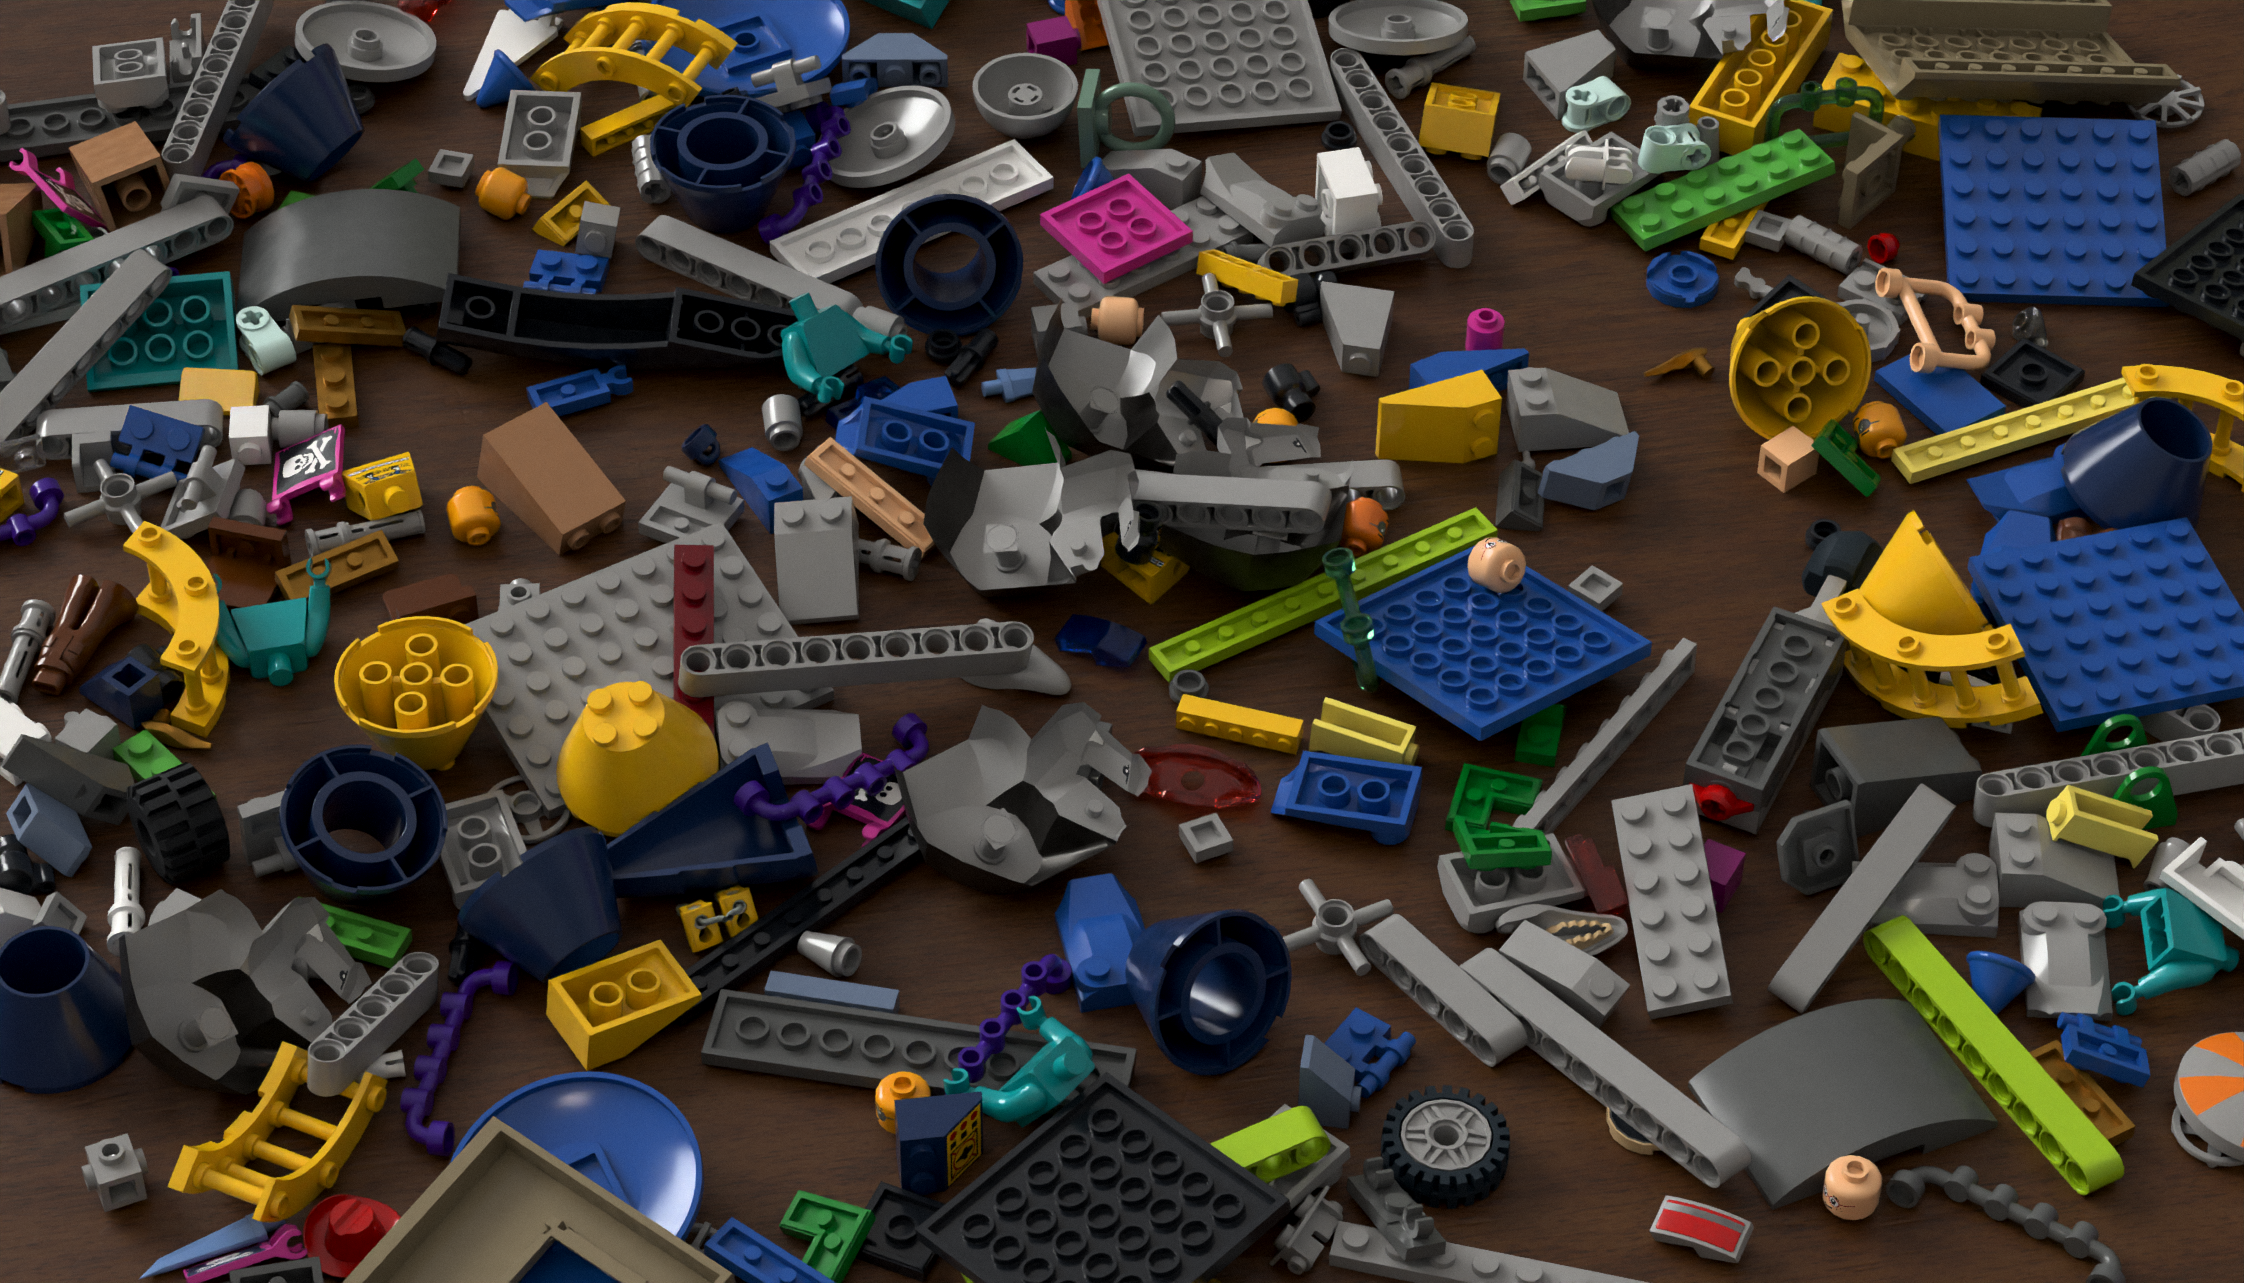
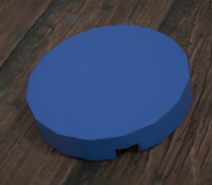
[1646,251,1719,308]

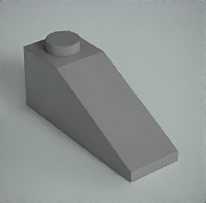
[1102,149,1202,210]
[1498,920,1630,1029]

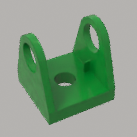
[2080,714,2178,830]

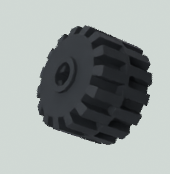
[127,762,230,885]

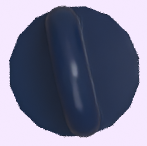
[681,424,720,465]

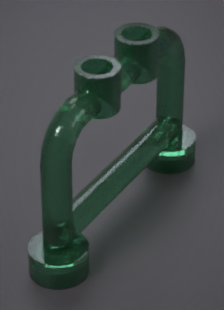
[1763,77,1885,149]
[1322,547,1381,693]

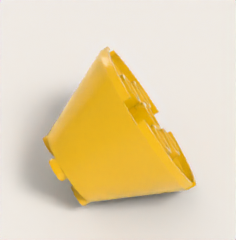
[1729,296,1872,440]
[1859,510,1993,635]
[334,616,499,771]
[556,681,719,838]

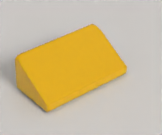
[532,180,611,247]
[179,367,260,415]

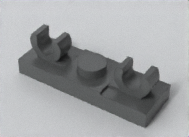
[1346,1156,1446,1262]

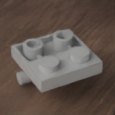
[751,55,832,113]
[161,445,245,539]
[638,466,745,543]
[237,790,300,878]

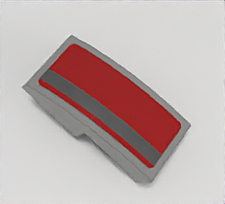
[1649,1195,1754,1264]

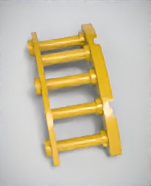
[530,2,738,108]
[2121,364,2244,492]
[123,521,230,738]
[1821,589,2043,728]
[167,1041,388,1223]

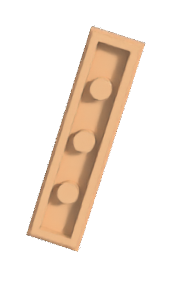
[804,437,936,560]

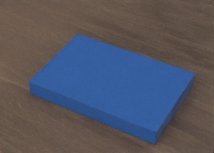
[1874,354,2006,435]

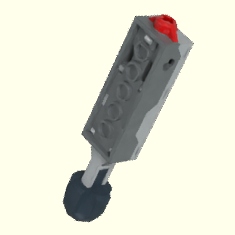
[1683,531,1883,834]

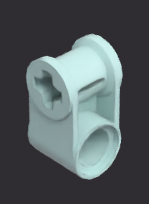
[1562,76,1631,133]
[1638,123,1711,174]
[236,306,296,376]

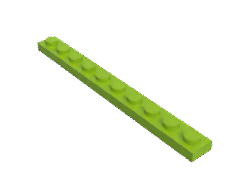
[1149,507,1498,683]

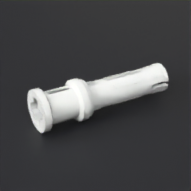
[107,847,145,957]

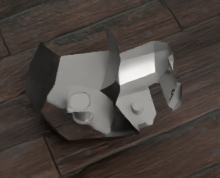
[1592,0,1789,72]
[1032,297,1244,467]
[1159,417,1355,592]
[923,428,1140,597]
[892,702,1152,894]
[119,889,372,1095]

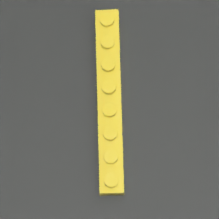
[1891,377,2171,484]

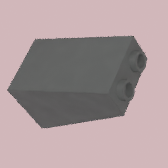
[1809,717,1982,838]

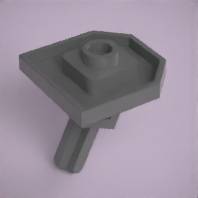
[1776,800,1859,896]

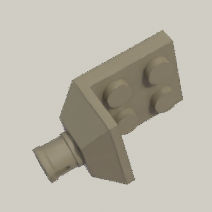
[1838,112,1916,230]

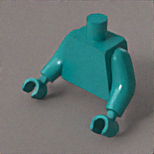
[781,292,913,403]
[212,558,332,686]
[2102,887,2240,1016]
[943,996,1095,1128]

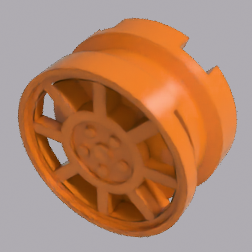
[219,162,274,219]

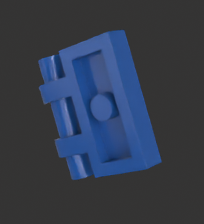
[523,249,610,294]
[110,405,205,487]
[1324,1007,1416,1098]
[2057,1012,2151,1088]

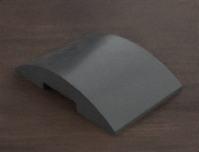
[236,189,461,321]
[1688,999,1998,1210]

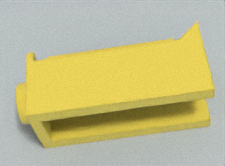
[1309,697,1419,766]
[2046,785,2159,869]

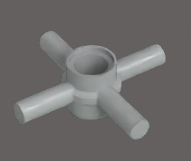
[1161,273,1273,357]
[64,459,178,533]
[1283,879,1394,976]

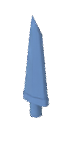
[981,368,1036,403]
[139,1213,286,1279]

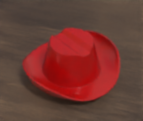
[303,1194,401,1278]

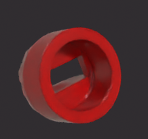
[1867,233,1900,264]

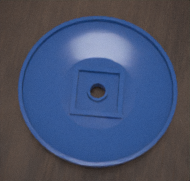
[641,0,850,99]
[450,1071,704,1283]

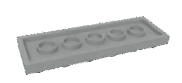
[1033,196,1254,318]
[1611,784,1733,1020]

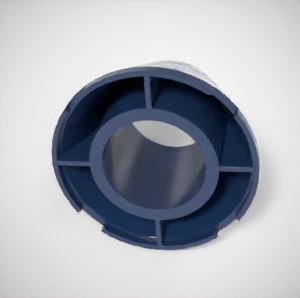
[223,43,365,183]
[650,95,796,233]
[875,194,1024,336]
[2061,397,2213,530]
[279,744,448,905]
[458,826,623,985]
[1125,909,1292,1076]
[0,926,132,1094]

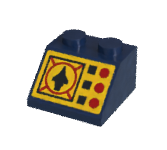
[894,1091,983,1195]

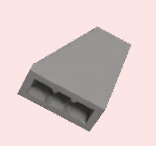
[1523,30,1617,120]
[1320,281,1395,377]

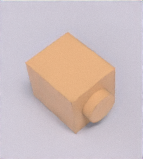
[1757,426,1819,493]

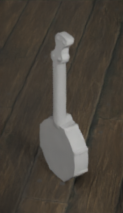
[1734,267,1900,362]

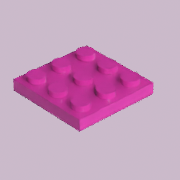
[1040,173,1193,284]

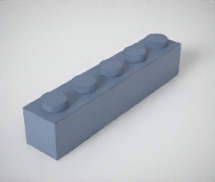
[764,971,900,1014]

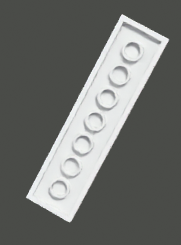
[770,139,1054,284]

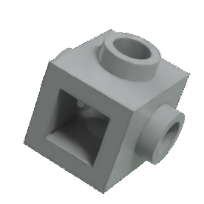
[81,1133,149,1212]

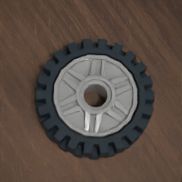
[1381,1085,1510,1209]

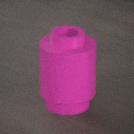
[1465,308,1505,351]

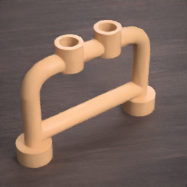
[1875,268,1996,374]

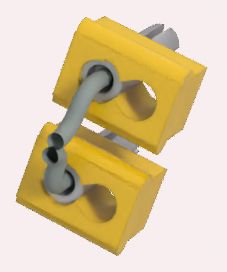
[676,885,758,952]

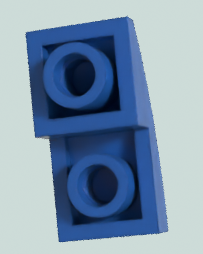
[829,77,879,108]

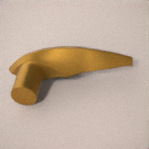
[1644,348,1715,378]
[141,709,213,750]

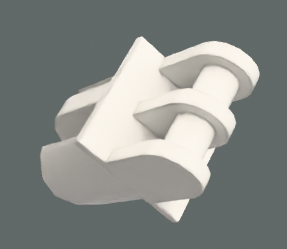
[1565,139,1633,190]

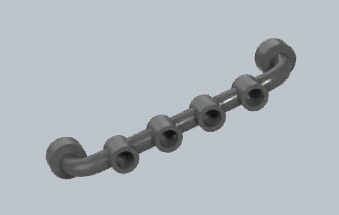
[1886,1165,2126,1283]

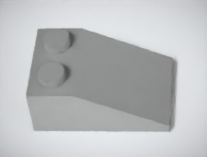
[1506,367,1629,452]
[774,496,859,625]
[1989,813,2120,910]

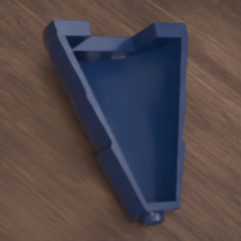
[607,742,819,899]

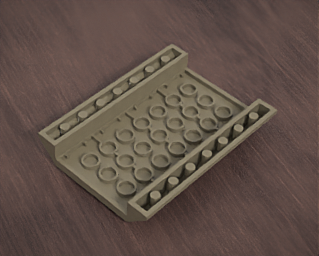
[1842,0,2181,106]

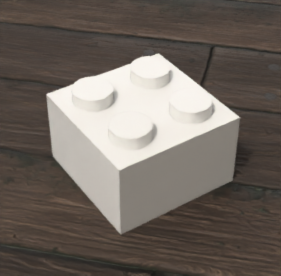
[1315,147,1383,254]

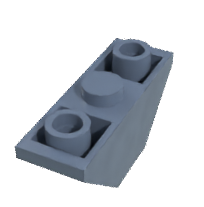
[842,33,948,87]
[1538,431,1639,510]
[6,783,92,877]

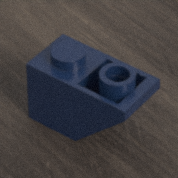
[79,656,164,729]

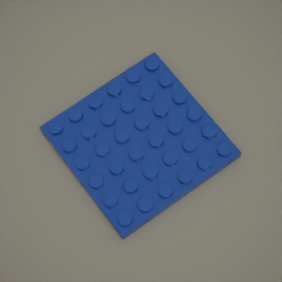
[1938,114,2169,307]
[1967,517,2244,732]
[1314,545,1652,741]

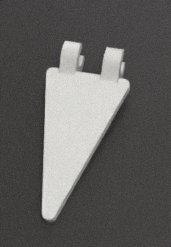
[463,9,563,101]

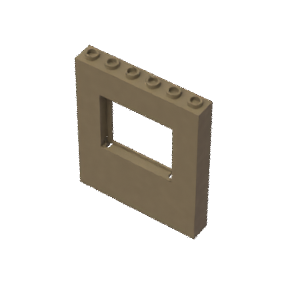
[342,1116,736,1283]

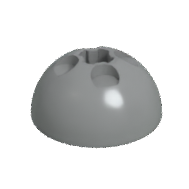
[972,53,1078,139]

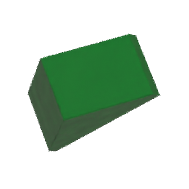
[988,410,1072,466]

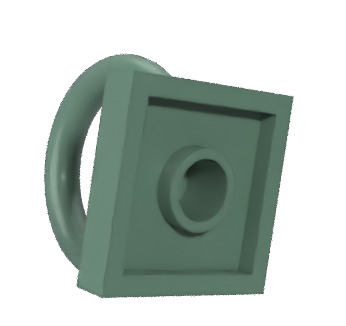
[1077,69,1175,168]

